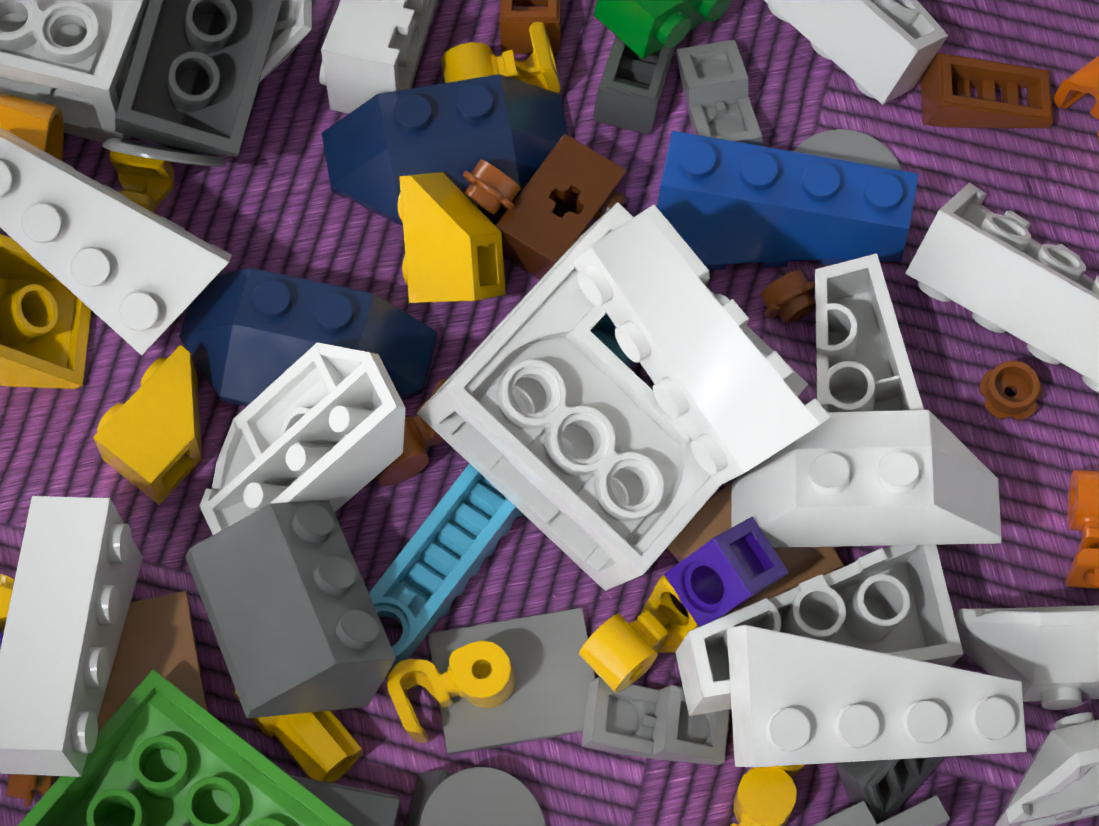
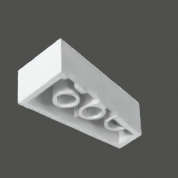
[319,0,438,114]
[0,127,232,355]
[815,253,924,412]

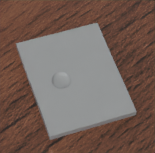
[428,608,595,756]

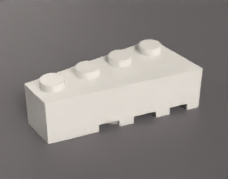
[0,496,143,777]
[675,545,963,716]
[727,625,1027,767]

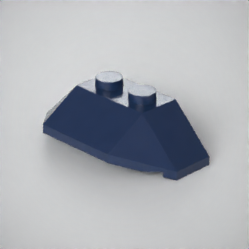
[322,74,568,225]
[179,268,438,407]

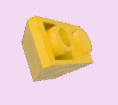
[398,172,506,303]
[93,345,202,505]

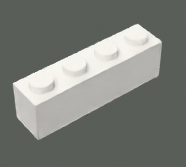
[764,0,948,105]
[905,182,1099,393]
[572,205,831,484]

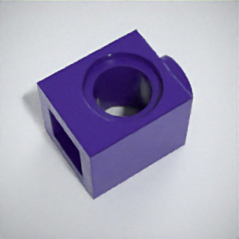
[664,517,789,627]

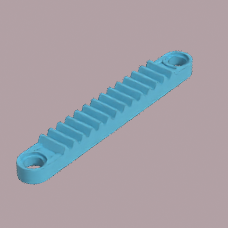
[369,313,634,668]

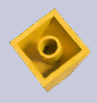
[0,234,91,389]

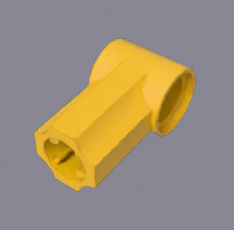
[234,690,363,783]

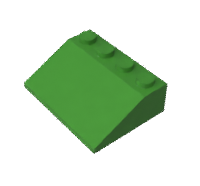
[18,669,353,826]

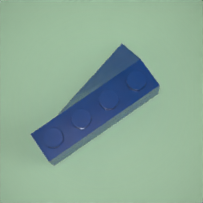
[657,131,919,270]

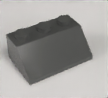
[115,0,283,157]
[185,501,396,719]

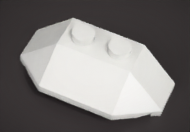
[199,343,406,535]
[731,410,1001,548]
[954,605,1099,710]
[995,712,1099,826]

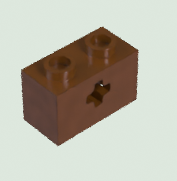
[496,134,630,279]

